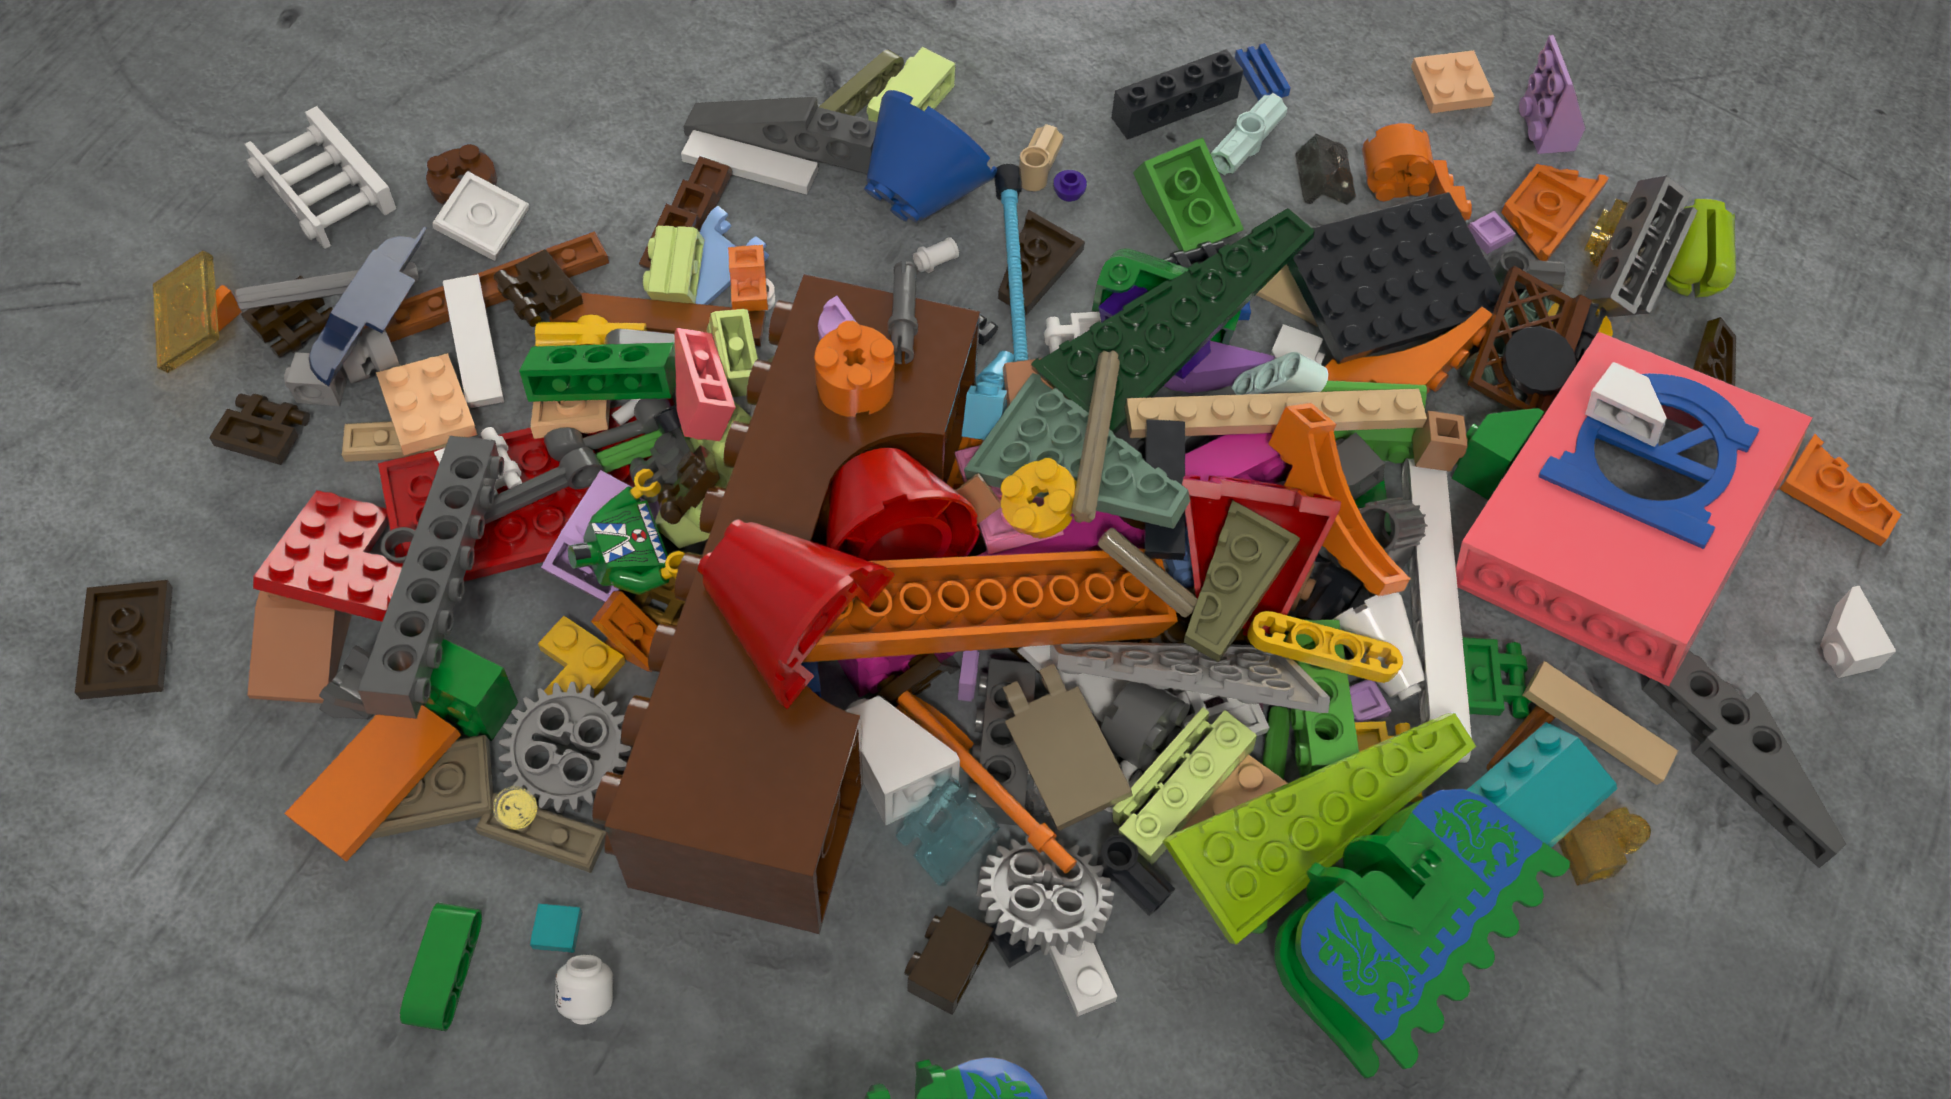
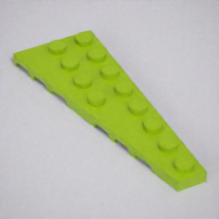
[1162,713,1477,944]

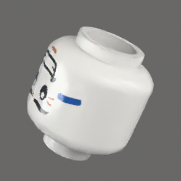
[555,955,613,1024]

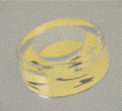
[493,786,538,830]

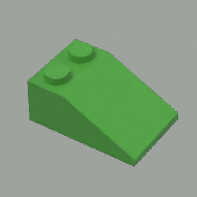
[1133,137,1244,252]

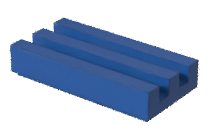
[1234,43,1291,101]

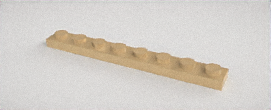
[1125,389,1427,438]

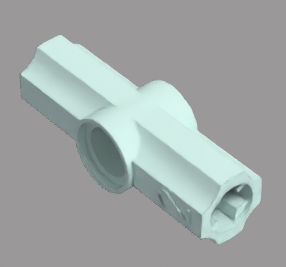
[1211,93,1288,175]

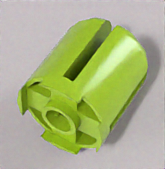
[1665,199,1736,298]

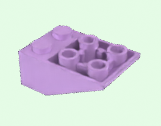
[1519,35,1585,154]
[541,470,659,603]

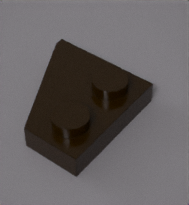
[869,653,960,707]

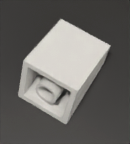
[845,695,960,826]

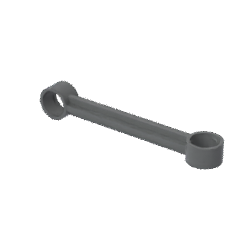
[381,447,604,563]

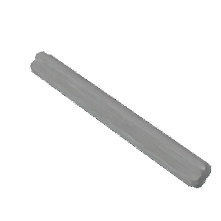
[235,262,419,310]

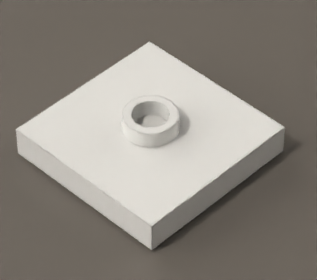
[433,171,529,261]

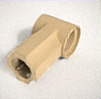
[1019,124,1064,192]

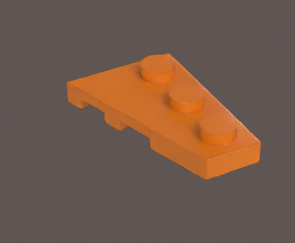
[1779,434,1902,547]

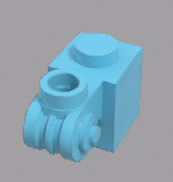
[962,374,1007,440]

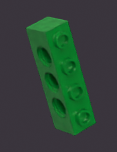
[519,342,676,402]

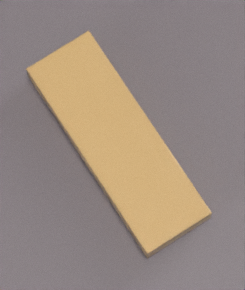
[342,422,446,462]

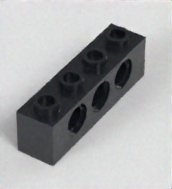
[1111,49,1244,140]

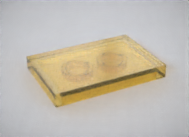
[153,250,219,373]

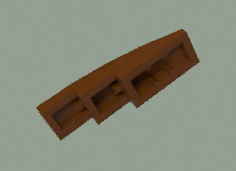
[639,156,733,270]

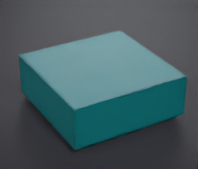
[530,904,582,953]

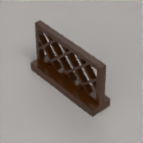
[1467,266,1592,424]

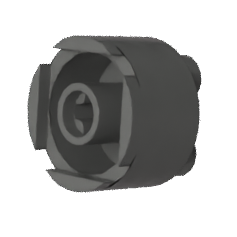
[1100,681,1190,771]

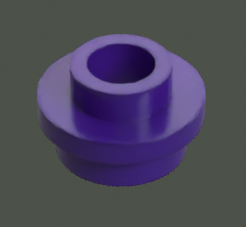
[1053,170,1087,202]

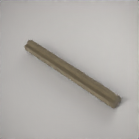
[1072,350,1120,523]

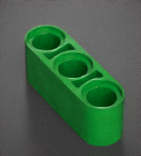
[400,902,482,1032]

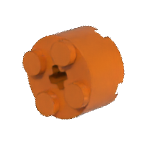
[1362,123,1435,202]
[814,321,895,417]

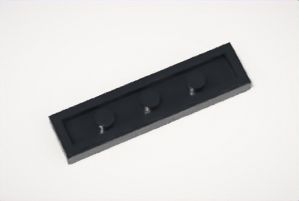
[1144,419,1185,560]

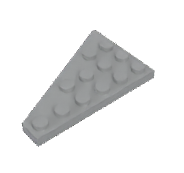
[1050,642,1330,713]

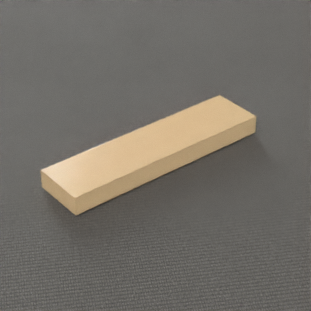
[1523,661,1678,785]

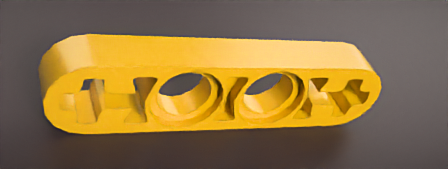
[1247,611,1403,683]

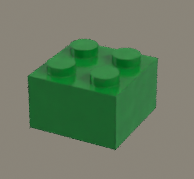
[422,638,518,741]

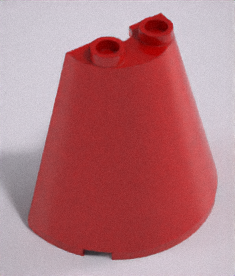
[1182,475,1341,636]
[697,519,895,709]

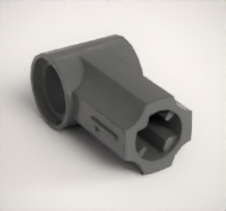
[1493,250,1566,292]

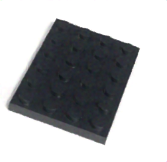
[1287,192,1509,364]

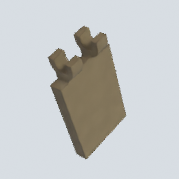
[1003,664,1133,831]

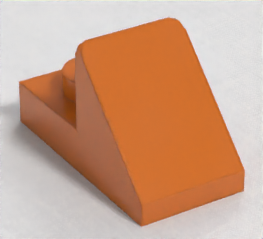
[591,591,658,672]

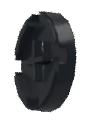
[1502,326,1576,396]

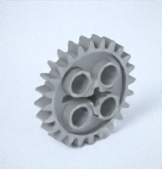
[499,682,632,814]
[976,836,1114,955]

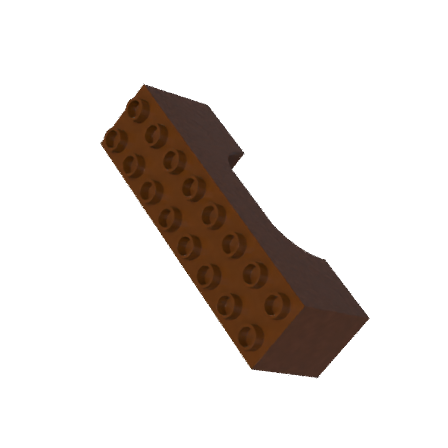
[592,274,980,934]

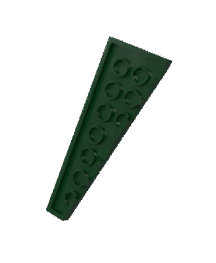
[1031,208,1315,434]

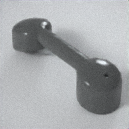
[544,398,671,462]

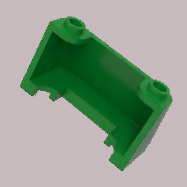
[1092,248,1241,345]

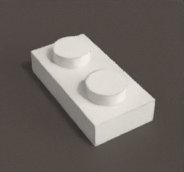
[1049,940,1117,1017]

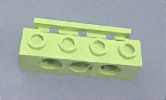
[1113,707,1257,865]

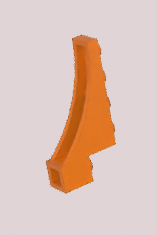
[1325,307,1492,398]
[1268,403,1411,597]

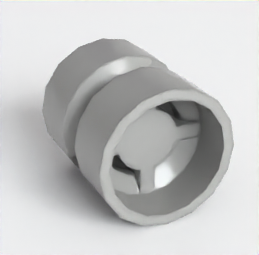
[343,327,400,384]

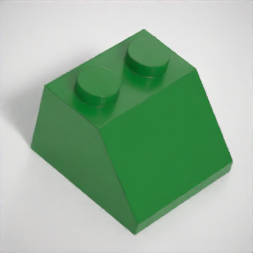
[1451,408,1544,500]

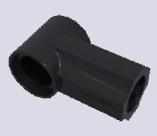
[1296,563,1364,620]
[1097,834,1175,916]

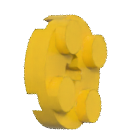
[1000,458,1077,539]

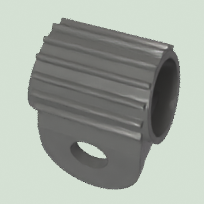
[1331,497,1428,594]

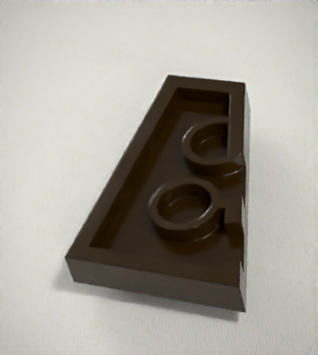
[998,210,1085,315]

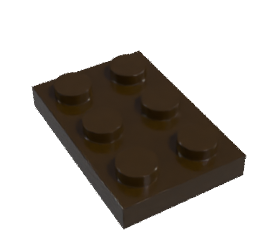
[75,580,173,700]

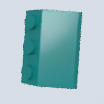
[1467,722,1617,847]

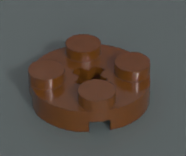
[426,144,497,205]

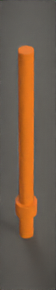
[897,691,1077,873]

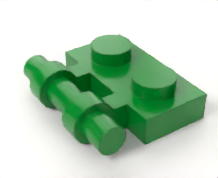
[1462,637,1531,719]

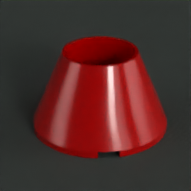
[826,448,980,561]

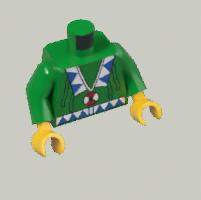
[568,469,685,595]

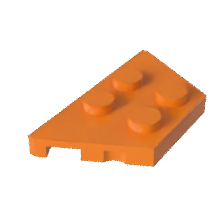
[1501,164,1609,261]

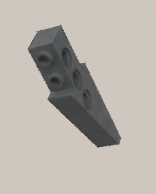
[683,97,877,174]
[1642,650,1846,868]

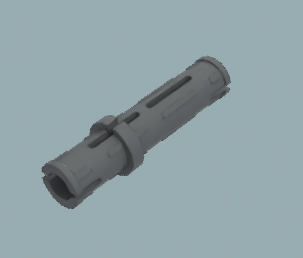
[887,261,918,364]

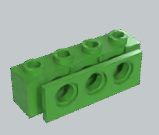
[1283,620,1359,777]

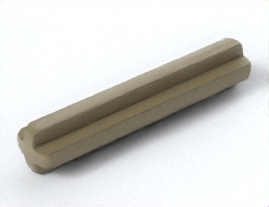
[1098,528,1198,617]

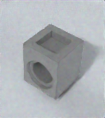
[284,352,348,406]

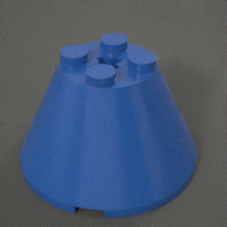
[864,90,997,222]

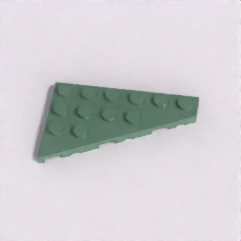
[964,373,1190,529]

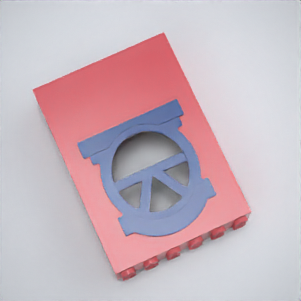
[1456,332,1813,687]

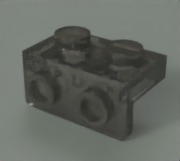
[1295,134,1356,205]

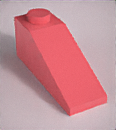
[674,328,736,441]

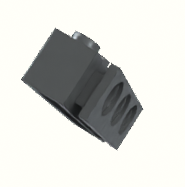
[1585,175,1698,317]

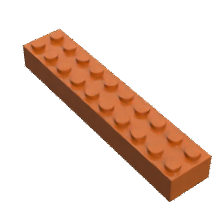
[803,549,1178,662]

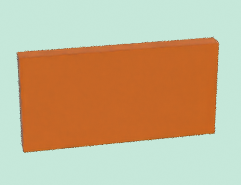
[284,704,461,862]

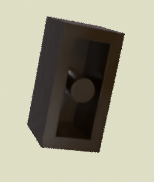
[904,905,994,1015]

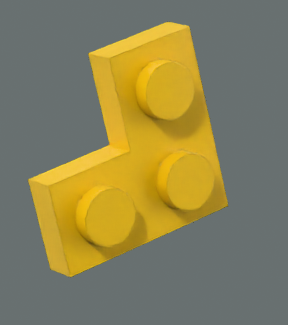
[538,616,626,698]

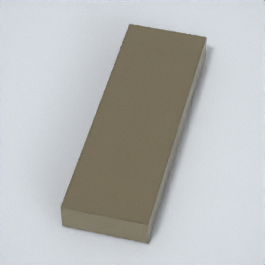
[475,793,606,873]

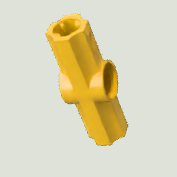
[535,315,647,346]

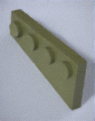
[1184,500,1300,662]

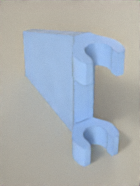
[695,206,769,305]

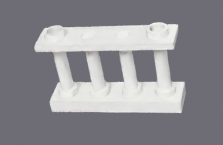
[245,106,396,249]

